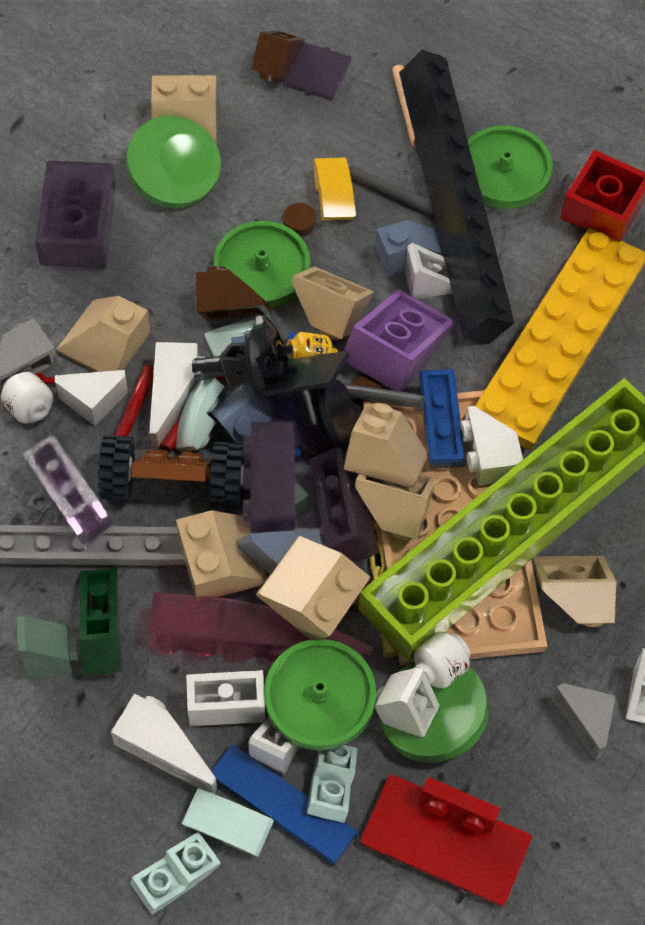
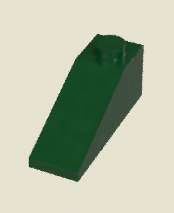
[79,568,121,675]

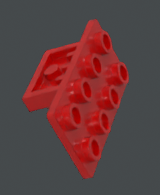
[360,774,532,907]

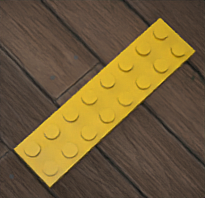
[475,228,645,451]

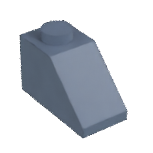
[375,220,443,278]
[211,380,281,446]
[238,529,321,574]

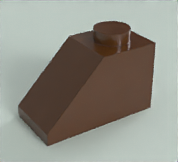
[251,30,305,82]
[196,266,272,321]

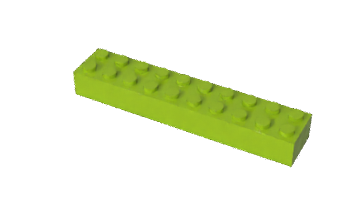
[358,378,645,662]

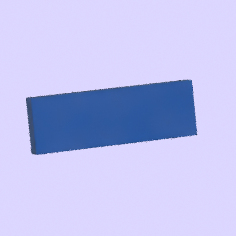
[419,369,466,469]

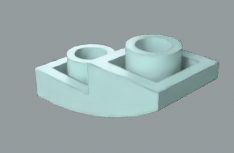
[176,378,224,453]
[306,745,357,823]
[182,788,274,857]
[130,832,221,915]

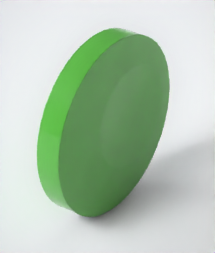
[126,116,221,209]
[468,126,553,209]
[214,221,310,308]
[264,639,376,750]
[379,662,490,763]

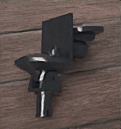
[192,315,358,449]

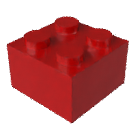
[560,149,645,242]

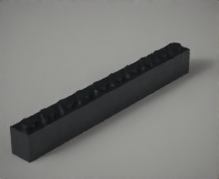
[399,49,515,344]

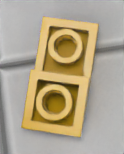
[313,158,356,220]

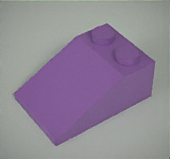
[344,289,456,392]

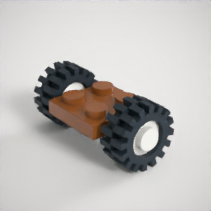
[98,435,245,508]

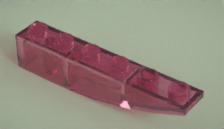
[148,592,373,668]

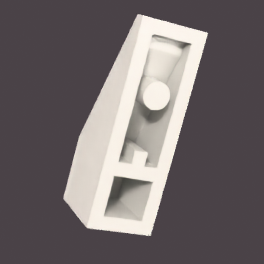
[149,342,205,450]
[111,694,217,794]

